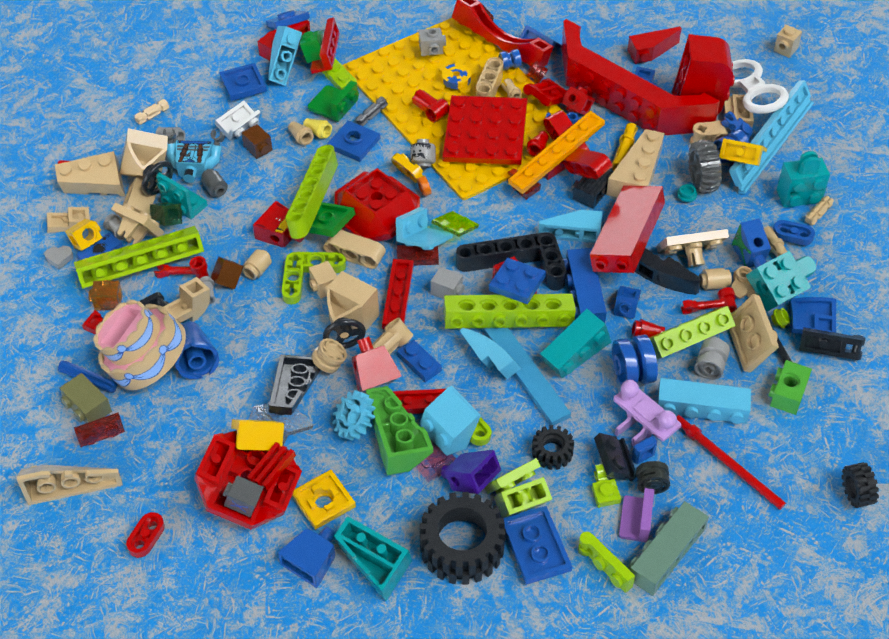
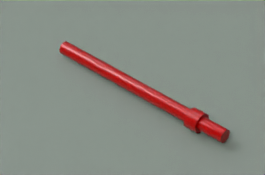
[677,415,786,510]

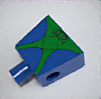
[732,218,771,268]

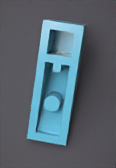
[538,210,602,243]

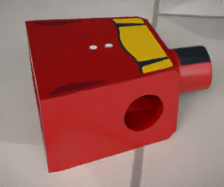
[253,201,304,248]

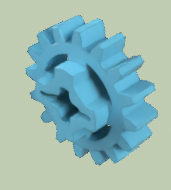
[332,390,376,441]

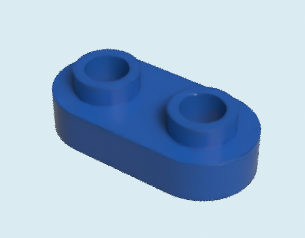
[773,220,815,245]

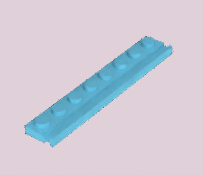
[729,80,814,194]

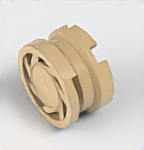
[312,338,347,373]

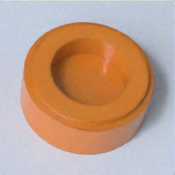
[417,175,432,196]

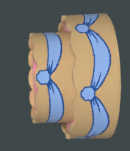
[93,300,186,390]

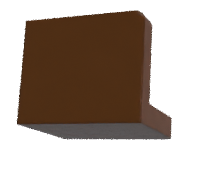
[211,256,244,289]

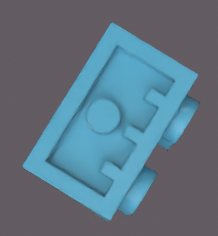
[396,207,453,250]

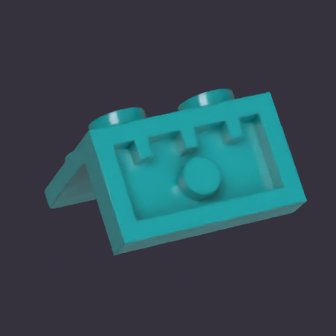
[156,172,208,219]

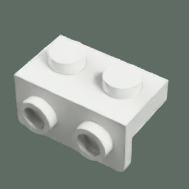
[214,101,261,140]

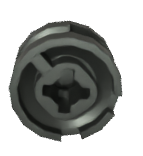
[636,461,670,494]

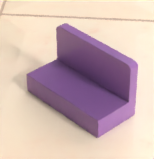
[619,488,654,542]

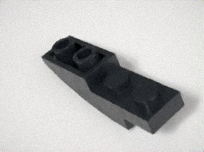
[635,248,702,295]

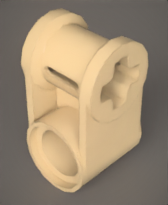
[690,120,728,144]

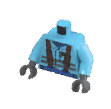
[163,128,225,183]

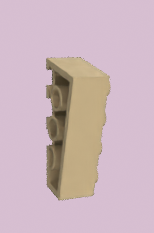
[606,129,665,198]

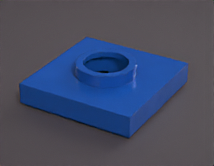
[266,10,310,29]
[327,120,381,162]

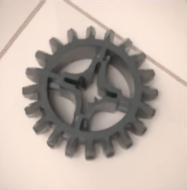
[688,139,722,194]

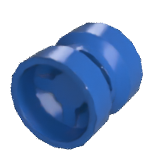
[498,49,522,71]

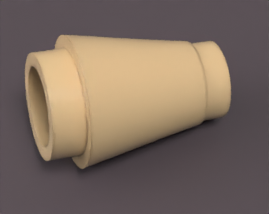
[288,121,314,145]

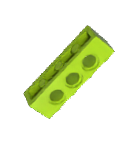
[649,306,736,359]

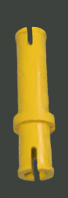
[612,123,638,171]

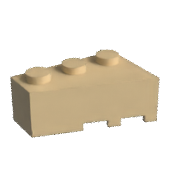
[55,151,125,196]

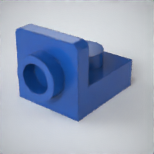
[614,286,641,319]

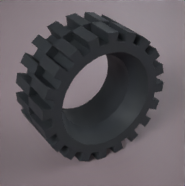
[419,492,505,585]

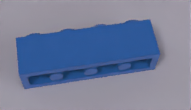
[563,248,607,323]

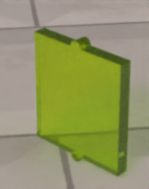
[432,211,479,237]

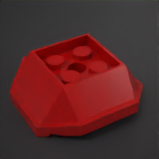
[334,168,420,241]
[194,430,302,530]

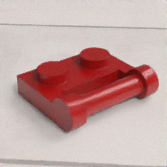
[523,78,567,107]

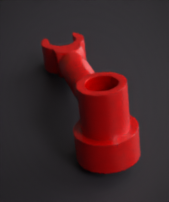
[154,256,209,279]
[681,287,737,315]

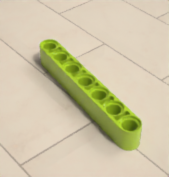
[285,145,338,239]

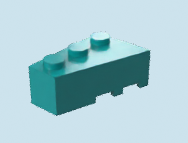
[540,309,612,378]

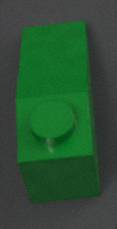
[300,29,325,63]

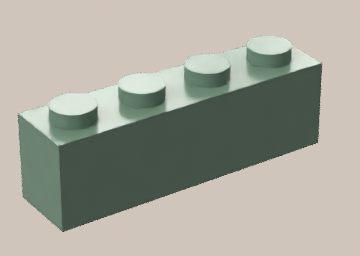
[628,501,709,596]

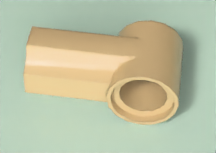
[372,318,413,354]

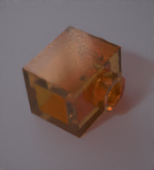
[89,280,123,311]

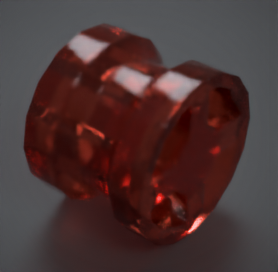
[525,61,548,83]

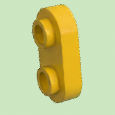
[391,153,423,183]

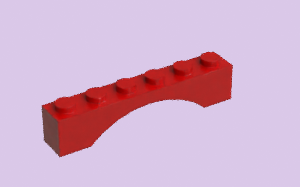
[452,0,554,70]

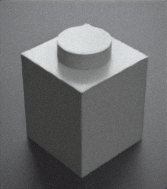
[431,267,465,299]

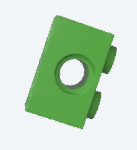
[769,360,812,415]

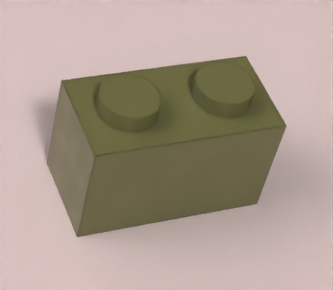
[59,373,112,427]

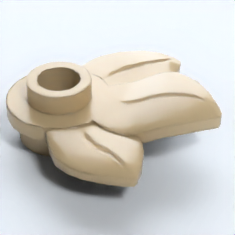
[731,266,757,299]

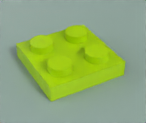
[485,458,541,494]

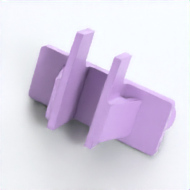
[613,380,681,447]

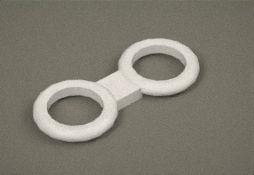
[730,59,789,114]

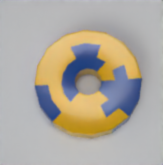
[442,64,471,89]

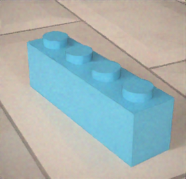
[657,378,751,424]

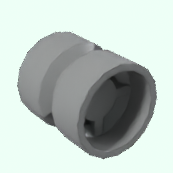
[695,338,730,380]

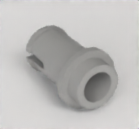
[200,276,215,304]

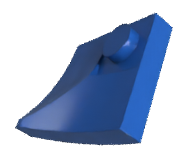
[789,297,836,334]

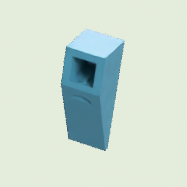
[268,26,302,86]

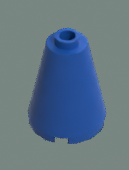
[174,322,219,379]

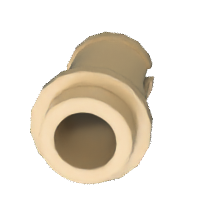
[501,78,521,98]

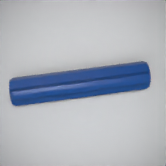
[58,360,118,393]

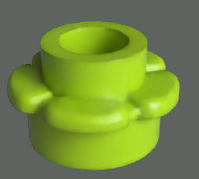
[771,308,790,329]

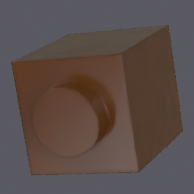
[241,124,273,159]

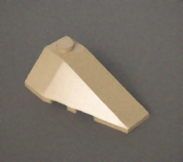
[17,465,123,505]

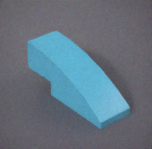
[460,328,521,379]

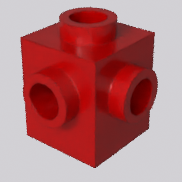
[562,86,596,115]

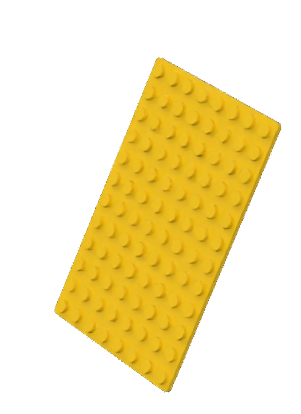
[342,18,589,200]

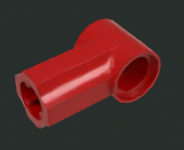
[412,89,450,123]

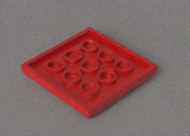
[443,95,528,165]

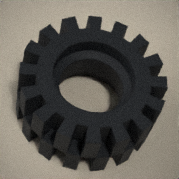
[532,425,574,470]
[842,462,879,508]

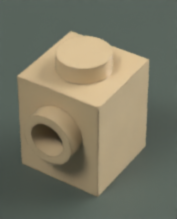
[774,25,802,58]
[309,261,337,299]

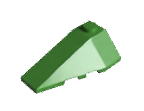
[366,386,433,475]

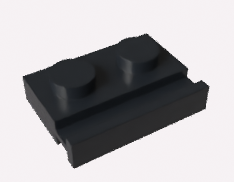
[594,433,637,482]

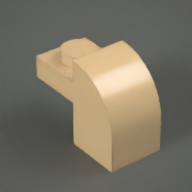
[163,277,210,323]

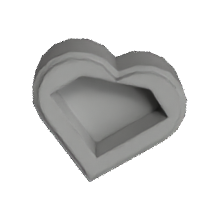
[45,246,73,270]

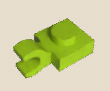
[591,464,621,508]

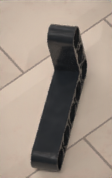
[456,232,566,291]

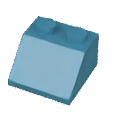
[419,386,481,456]

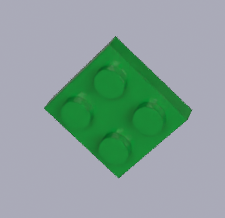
[309,202,355,237]

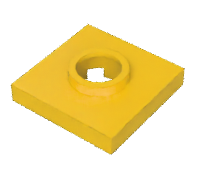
[292,469,356,530]

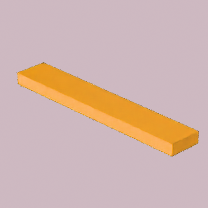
[508,110,605,194]

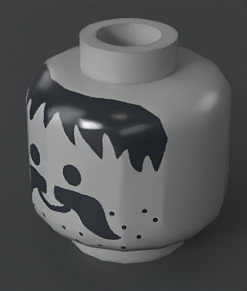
[410,139,436,169]

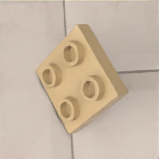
[111,202,164,244]

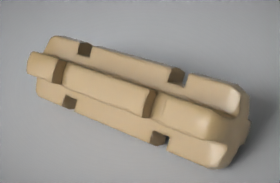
[134,99,169,125]
[805,196,834,225]

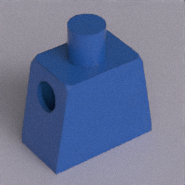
[278,526,336,588]

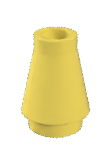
[303,118,332,139]

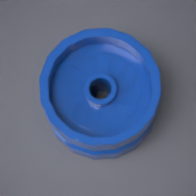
[612,334,658,385]

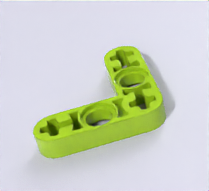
[282,252,346,305]

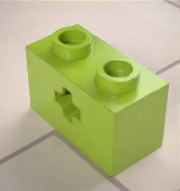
[494,477,552,518]

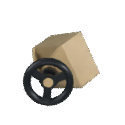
[120,128,174,196]
[323,271,379,349]

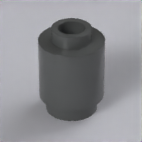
[201,169,228,197]

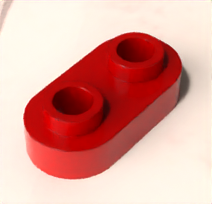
[126,512,165,558]

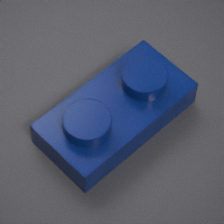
[397,339,442,382]

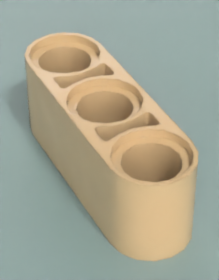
[476,57,503,97]
[323,230,386,269]

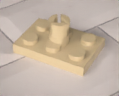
[656,229,729,268]
[729,294,779,373]

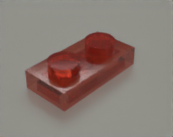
[397,245,439,266]
[74,412,125,447]

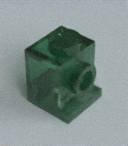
[150,202,182,226]

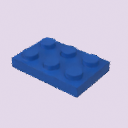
[503,506,572,585]

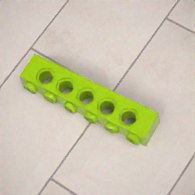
[73,226,204,289]
[443,294,576,329]

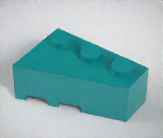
[334,516,412,601]

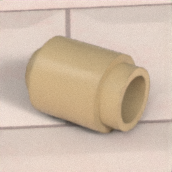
[242,249,272,280]
[699,268,732,290]

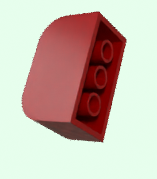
[671,34,735,115]

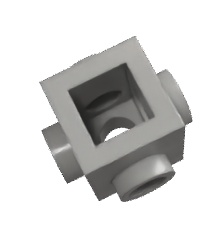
[419,28,446,56]

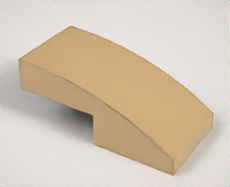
[47,207,90,233]

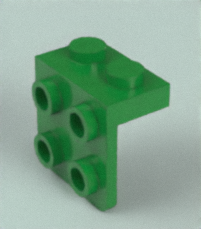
[308,80,359,122]

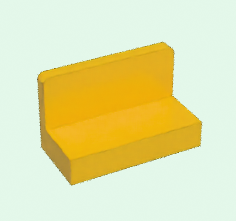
[719,138,767,166]
[231,419,284,451]

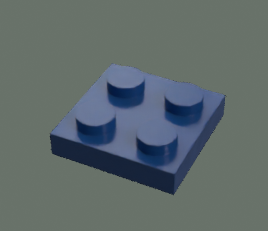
[219,63,267,101]
[489,258,546,304]

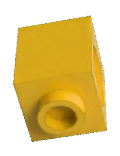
[65,219,102,251]

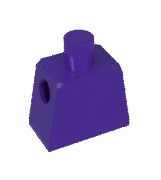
[441,450,501,494]

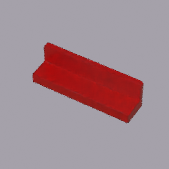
[310,17,340,74]

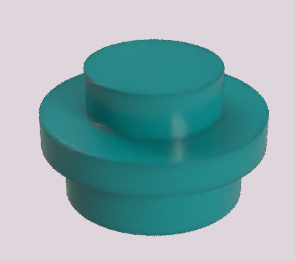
[677,184,697,202]

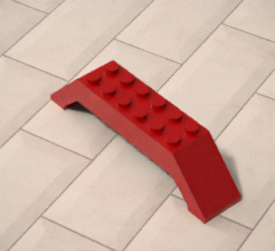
[561,19,720,136]

